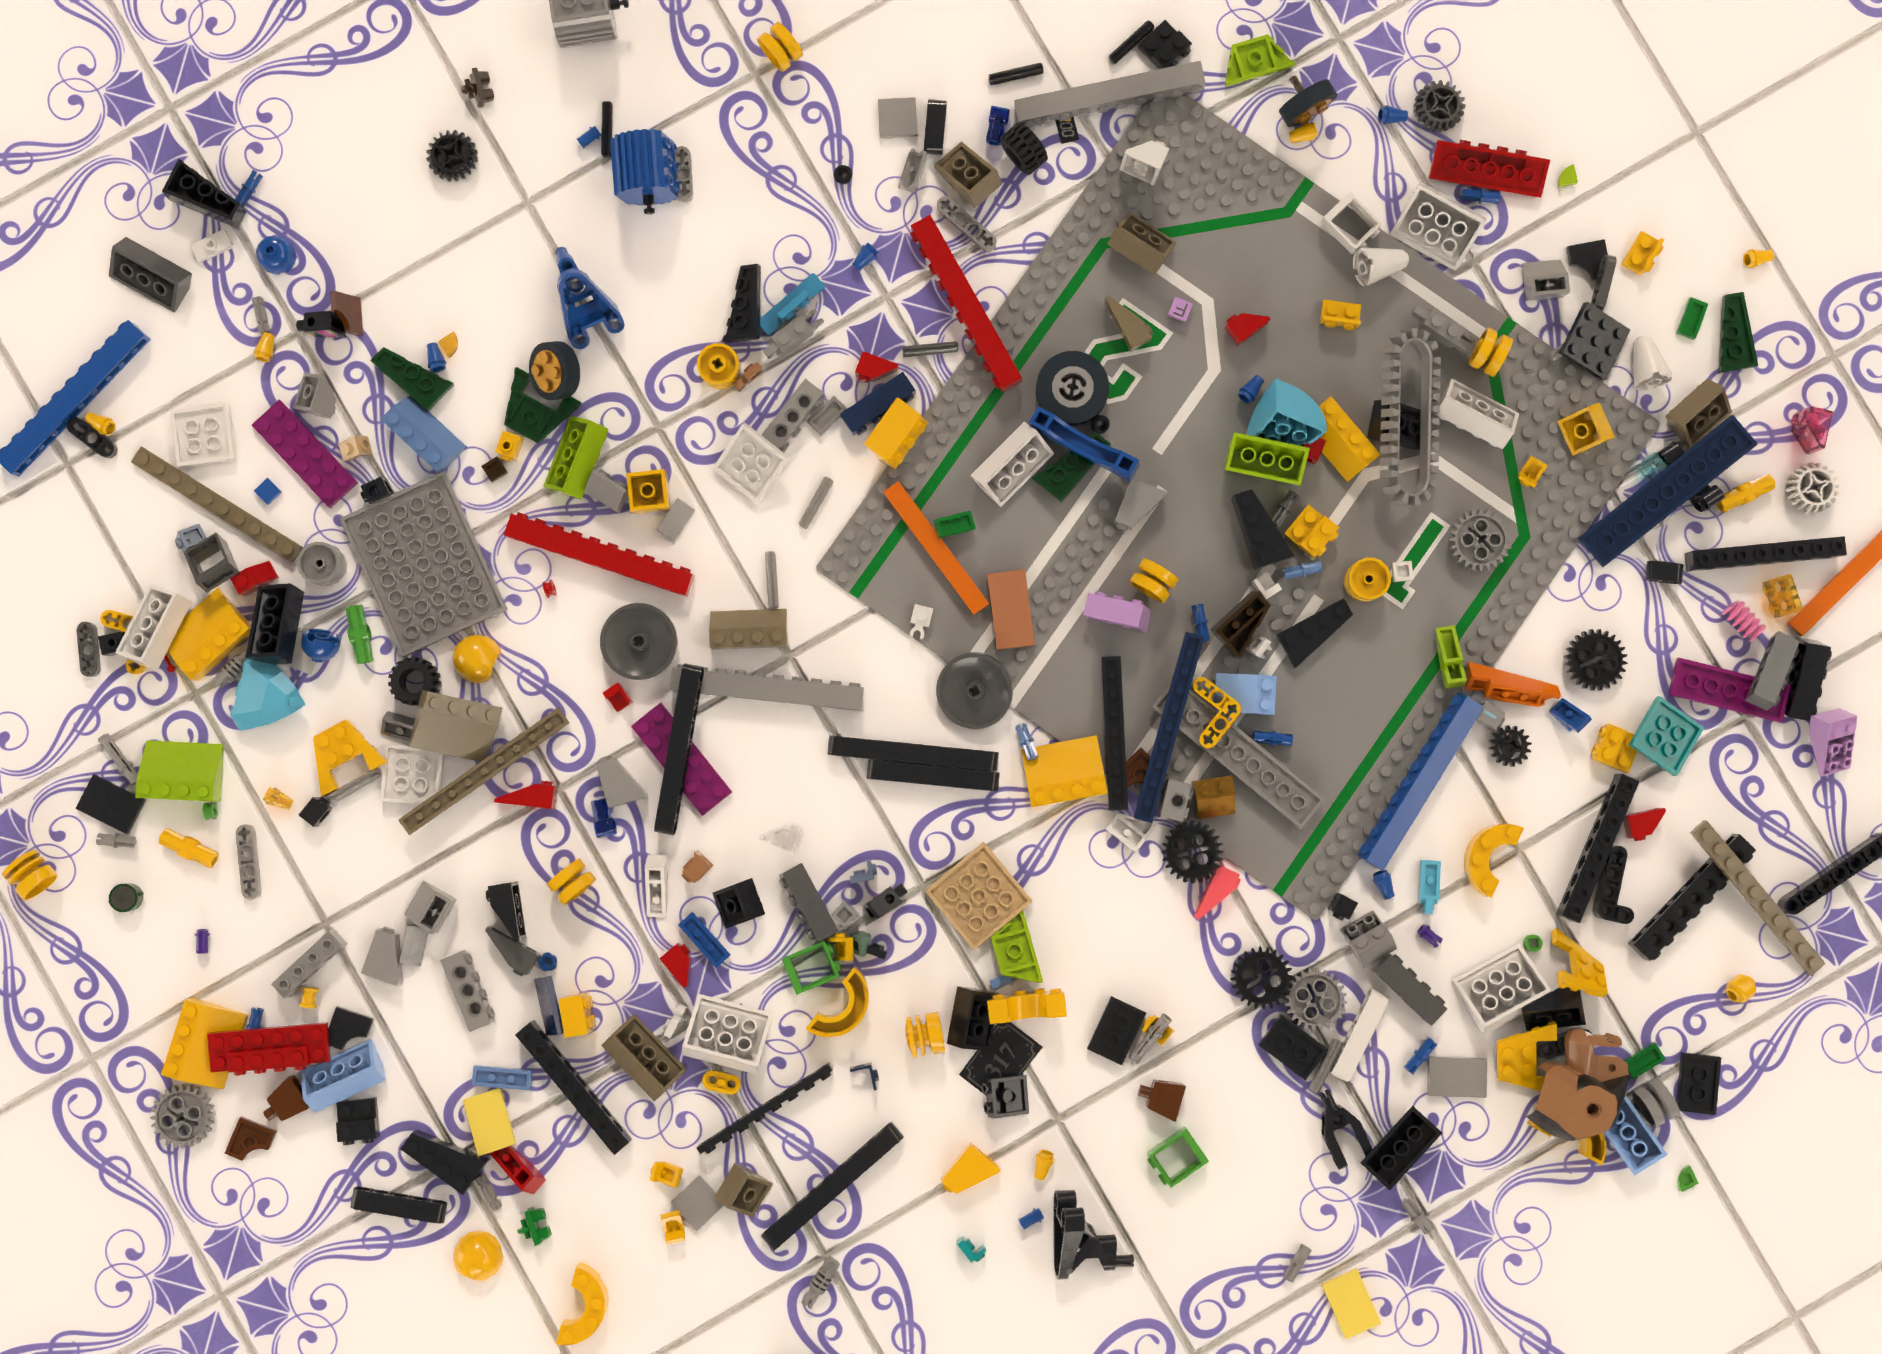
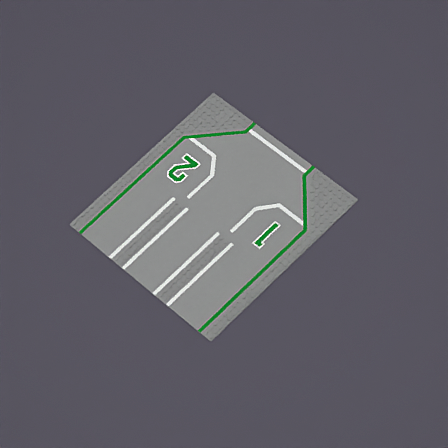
[816,93,1660,920]

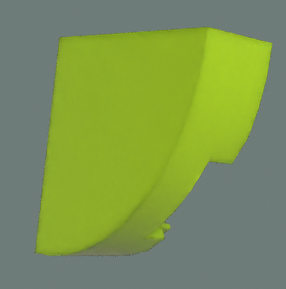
[1557,164,1578,188]

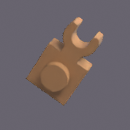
[733,362,763,392]

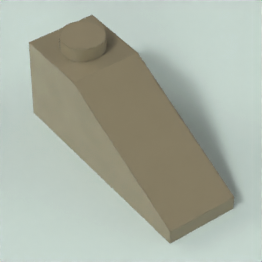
[1104,296,1153,352]

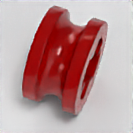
[542,579,557,598]

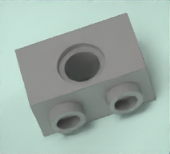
[1158,779,1194,822]

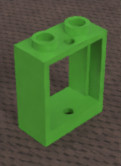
[782,940,842,995]
[1147,1126,1209,1188]

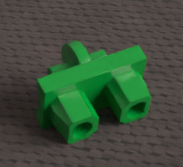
[517,1207,552,1246]

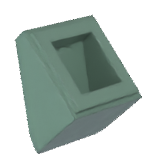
[850,931,871,957]

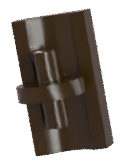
[461,67,495,108]

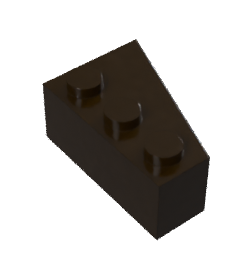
[1210,591,1270,659]

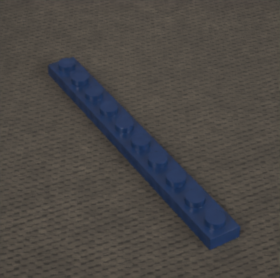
[1133,632,1204,823]

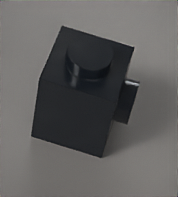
[98,631,125,656]
[1328,893,1358,921]

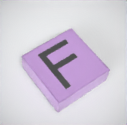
[1168,297,1193,322]

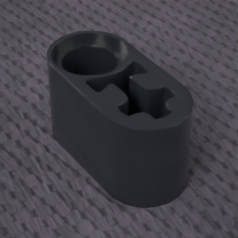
[1645,561,1684,584]

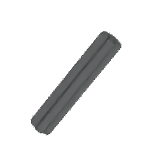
[902,341,959,357]

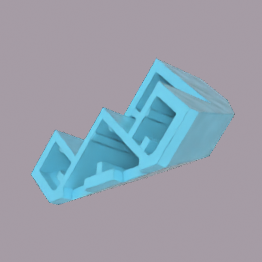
[230,659,306,731]

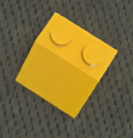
[1557,402,1615,456]

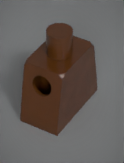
[263,1075,310,1121]
[1137,1079,1186,1122]

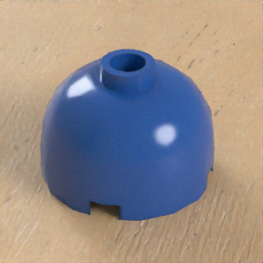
[256,235,297,275]
[301,629,342,663]

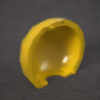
[452,634,501,684]
[453,1230,504,1281]

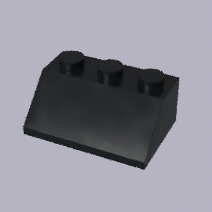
[946,986,1000,1051]

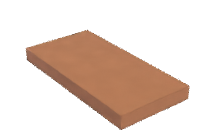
[987,569,1035,650]

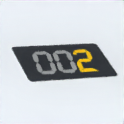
[1055,117,1079,144]

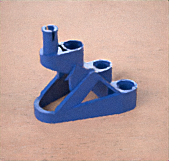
[556,247,625,350]

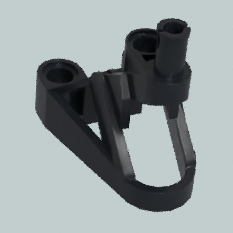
[1053,1190,1134,1280]

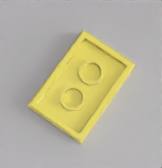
[463,1088,517,1156]
[1321,1268,1381,1339]

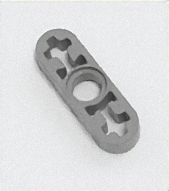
[675,146,694,203]

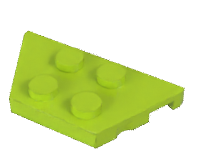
[1225,34,1296,88]
[991,910,1043,983]

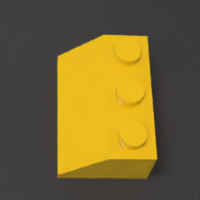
[864,397,928,469]

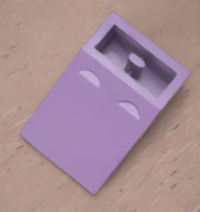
[1809,708,1857,777]

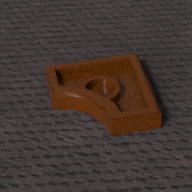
[330,291,363,336]
[1126,747,1168,787]
[224,1116,277,1161]

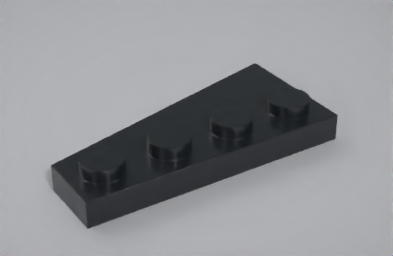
[722,263,761,343]
[1276,598,1353,669]

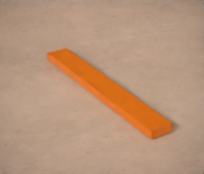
[883,481,989,615]
[1787,530,1882,637]

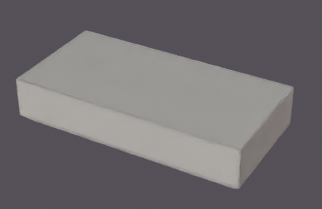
[807,396,847,436]

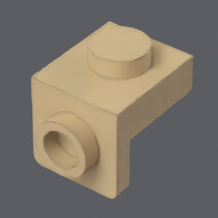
[338,436,372,461]

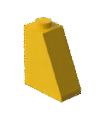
[941,1142,1001,1194]

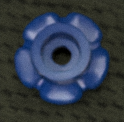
[538,952,557,972]

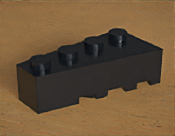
[1784,637,1832,721]

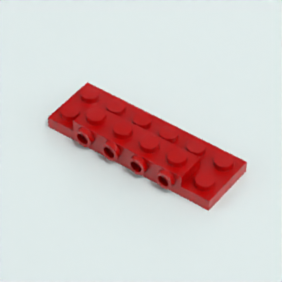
[1428,139,1551,198]
[207,1022,331,1076]

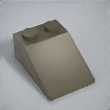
[934,141,1002,208]

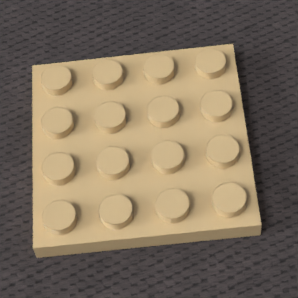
[925,842,1033,950]

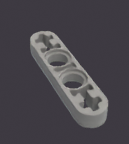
[937,196,997,252]
[236,824,262,899]

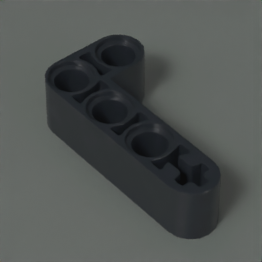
[1657,441,1725,512]
[1592,845,1634,924]

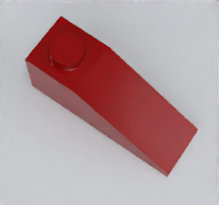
[494,780,558,809]
[489,1146,546,1195]

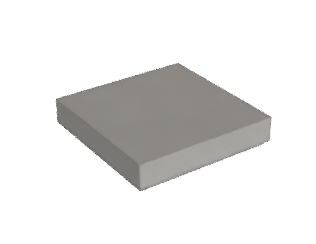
[878,97,918,138]
[670,1175,724,1231]

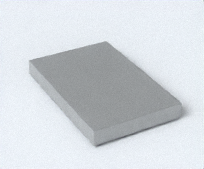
[1427,1056,1487,1098]

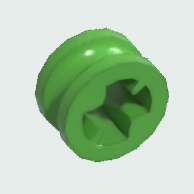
[202,802,218,820]
[1523,934,1543,952]

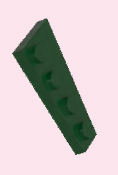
[370,347,454,412]

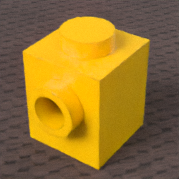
[495,430,524,462]

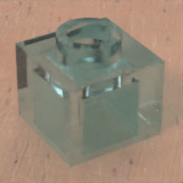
[1636,451,1667,480]

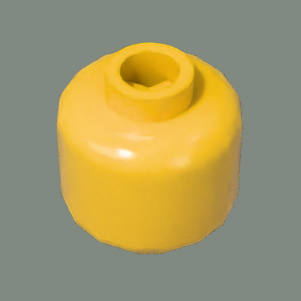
[1726,974,1757,1003]

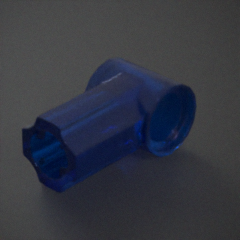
[986,105,1010,146]
[591,798,617,838]

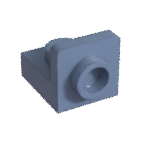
[175,523,206,553]
[850,860,877,884]

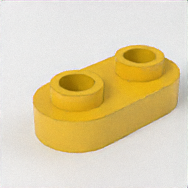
[702,1070,741,1095]

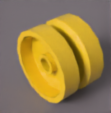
[756,21,804,72]
[1468,327,1513,377]
[697,343,741,389]
[1344,557,1391,602]
[1129,558,1179,603]
[546,858,597,906]

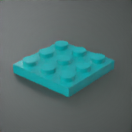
[1628,696,1705,776]

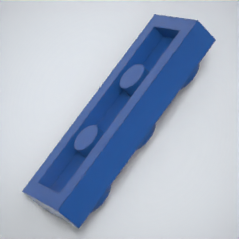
[678,912,731,968]

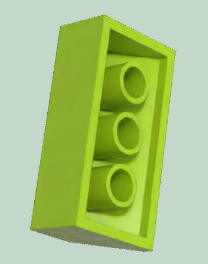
[543,416,608,500]
[1224,432,1310,486]

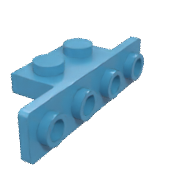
[760,273,825,336]

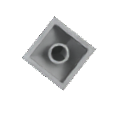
[293,372,336,419]

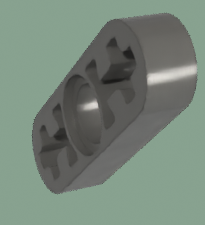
[1591,254,1617,311]
[76,622,101,677]

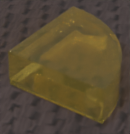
[438,331,458,359]

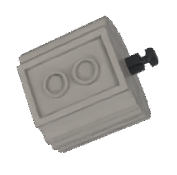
[549,0,629,48]

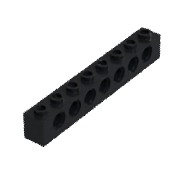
[1684,536,1847,572]
[1556,774,1640,923]
[1627,833,1756,961]
[515,1020,632,1155]

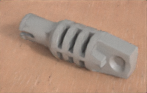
[213,648,247,688]
[801,1256,840,1309]

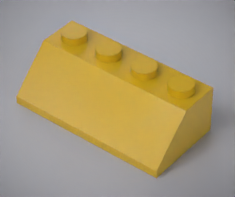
[1319,396,1381,482]

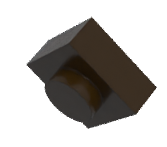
[481,456,508,483]

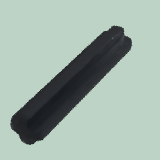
[1109,20,1155,64]
[988,63,1044,85]
[601,101,613,158]

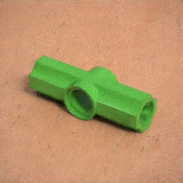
[345,605,374,664]

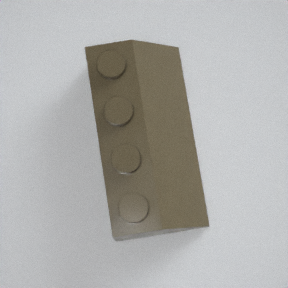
[709,608,788,650]
[601,1014,687,1102]

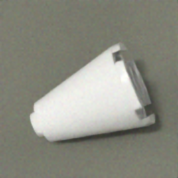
[1353,248,1409,286]
[1633,335,1673,391]

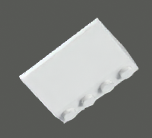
[1390,181,1487,271]
[1452,943,1552,1035]
[682,994,773,1075]

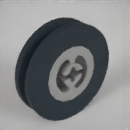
[1036,351,1109,426]

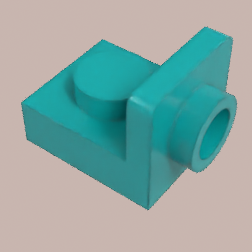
[956,1236,987,1263]

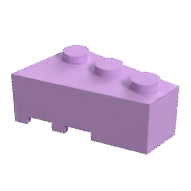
[1083,591,1152,633]

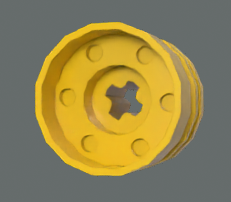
[2,849,58,901]
[905,1011,945,1058]

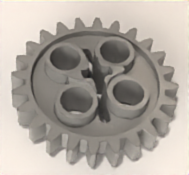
[1448,509,1512,572]
[1284,968,1347,1031]
[150,1084,216,1149]

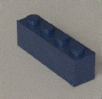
[840,372,916,436]

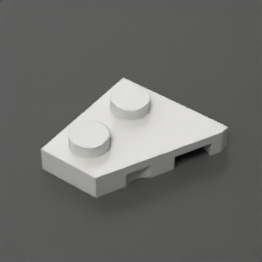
[1105,813,1158,853]

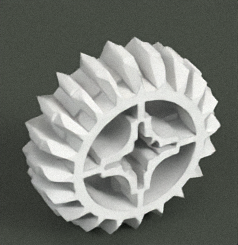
[1785,462,1840,514]

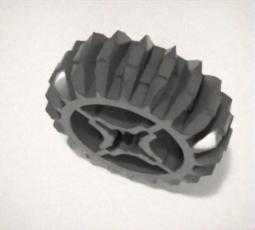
[1413,80,1466,133]

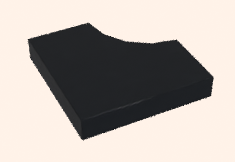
[1566,239,1608,281]
[328,1006,374,1050]

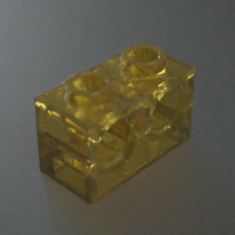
[1762,573,1804,618]

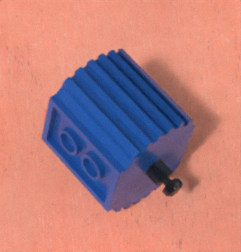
[610,129,680,215]

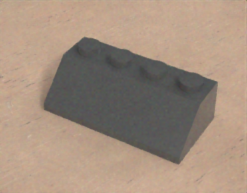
[109,237,192,313]

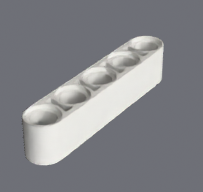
[1329,988,1389,1082]

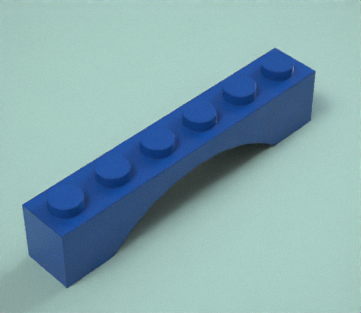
[1029,406,1140,482]

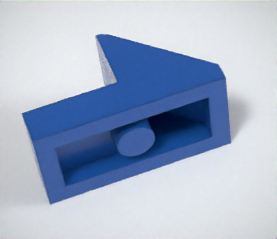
[1549,698,1592,733]

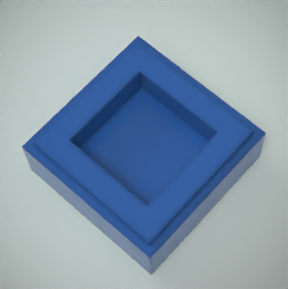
[254,478,282,505]

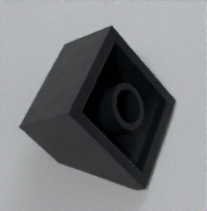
[712,878,765,929]

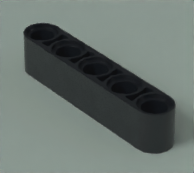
[350,1187,448,1224]

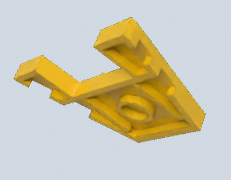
[313,719,388,797]
[1551,928,1608,998]
[1496,1021,1557,1091]

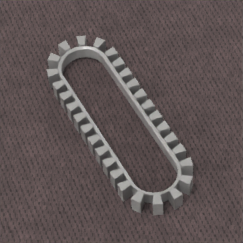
[1380,328,1441,506]

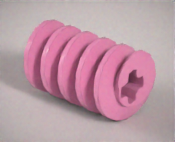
[1722,600,1766,642]

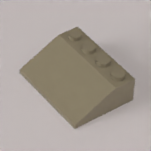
[409,690,502,762]

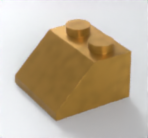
[1191,775,1236,819]

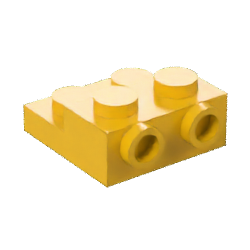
[1283,504,1339,559]
[1591,723,1637,773]

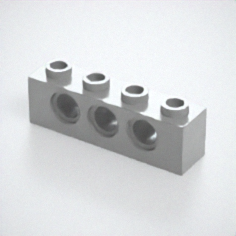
[761,378,825,453]
[271,929,348,998]
[440,950,495,1032]

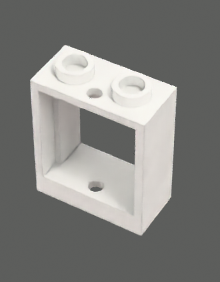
[1320,191,1383,254]

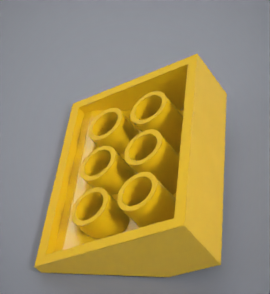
[168,588,251,681]
[1021,735,1108,808]
[161,998,248,1089]

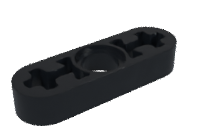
[67,417,118,458]

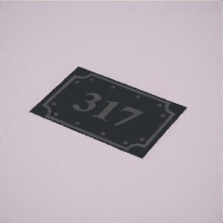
[959,1022,1043,1095]

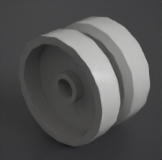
[297,542,347,586]
[1631,1077,1680,1128]

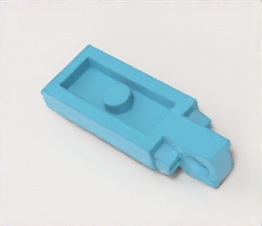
[1418,860,1441,914]

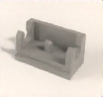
[898,148,927,193]

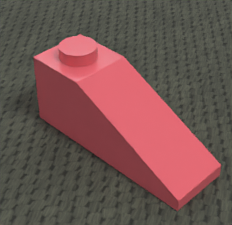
[1193,865,1241,919]

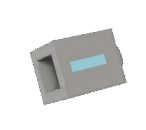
[1476,701,1506,730]

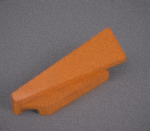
[1464,662,1561,707]

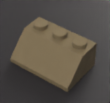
[1107,211,1177,275]
[1665,378,1732,449]

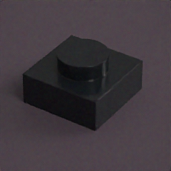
[866,943,887,959]

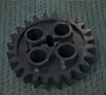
[1563,629,1628,691]
[1161,821,1224,884]
[1230,946,1294,1010]

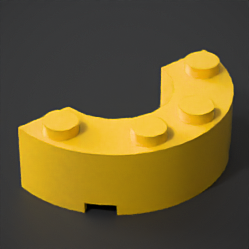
[1464,824,1524,898]
[806,966,869,1037]
[987,988,1067,1024]
[1527,1120,1606,1166]
[556,1262,609,1345]

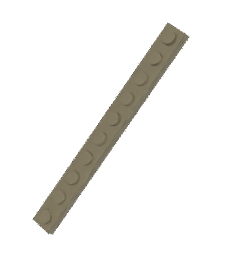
[131,446,303,563]
[398,707,570,835]
[1690,820,1826,976]

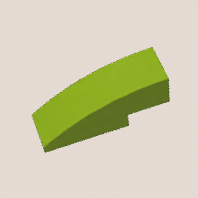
[1435,625,1467,689]

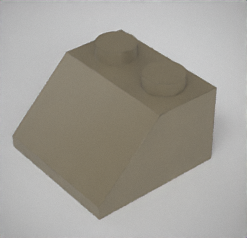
[714,1163,773,1217]

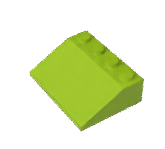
[135,740,224,802]

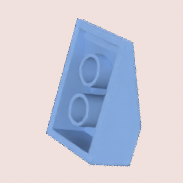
[1214,673,1277,715]

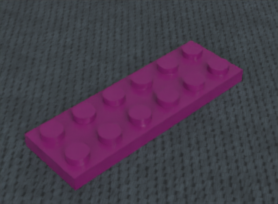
[251,399,359,509]
[1668,657,1791,723]
[631,702,733,816]

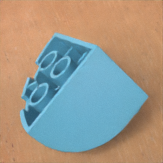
[1247,378,1327,446]

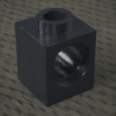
[360,476,393,504]
[298,796,333,827]

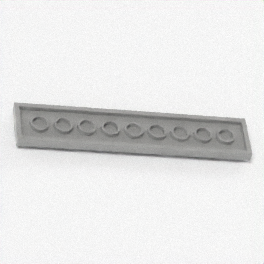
[1151,683,1326,829]

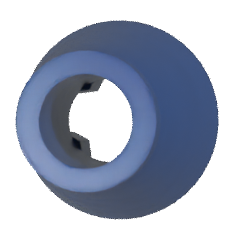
[1378,105,1408,125]
[852,242,879,271]
[426,342,447,372]
[1238,375,1264,404]
[1372,869,1395,900]

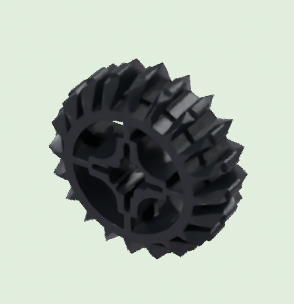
[426,130,478,182]

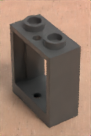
[184,532,240,593]

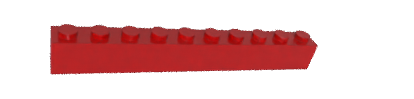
[909,215,1022,393]
[503,512,695,597]

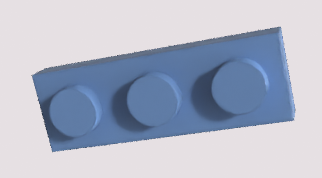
[472,1065,533,1091]

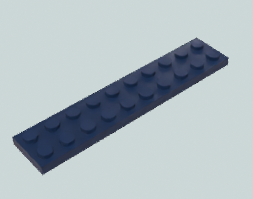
[1578,415,1758,568]

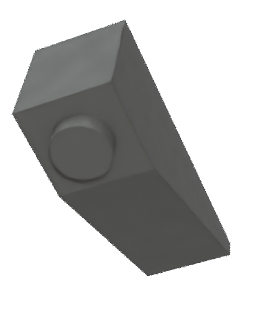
[485,926,541,976]

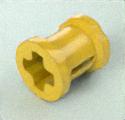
[299,986,319,1008]

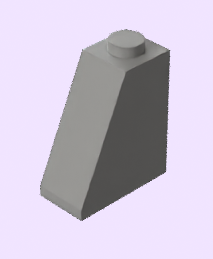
[1113,478,1167,531]
[596,756,648,808]
[361,926,403,986]

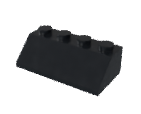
[245,583,304,665]
[1360,1105,1442,1190]

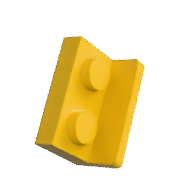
[1621,231,1665,276]
[1319,299,1361,330]

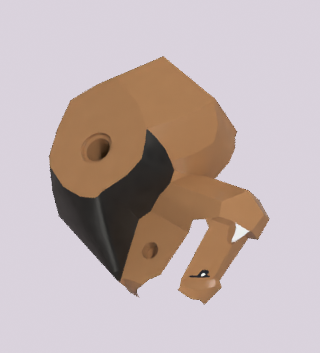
[1525,1028,1631,1141]

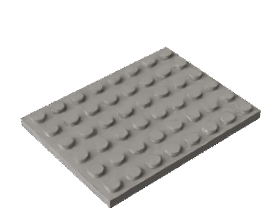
[339,471,508,658]

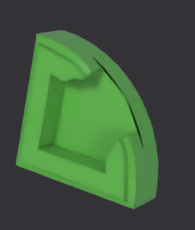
[1677,1165,1699,1192]

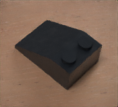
[1367,400,1433,451]
[486,881,527,941]
[1522,987,1586,1031]

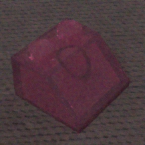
[1791,406,1833,454]

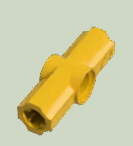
[1716,474,1776,513]
[158,828,219,868]

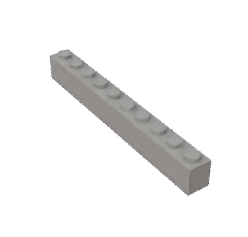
[1014,60,1205,128]
[670,664,864,711]

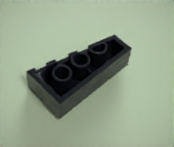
[162,159,246,229]
[1231,489,1295,570]
[400,1130,490,1195]

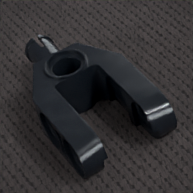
[1319,1089,1373,1170]

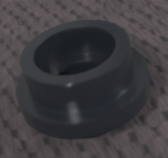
[834,165,853,184]
[1091,415,1110,434]

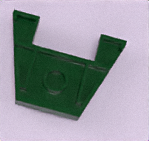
[504,367,582,444]

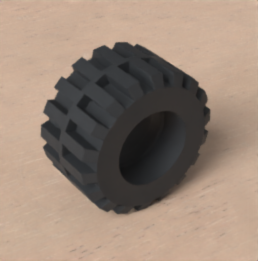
[1000,122,1048,175]
[388,657,441,706]

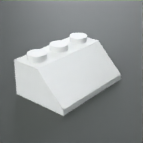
[1120,141,1169,186]

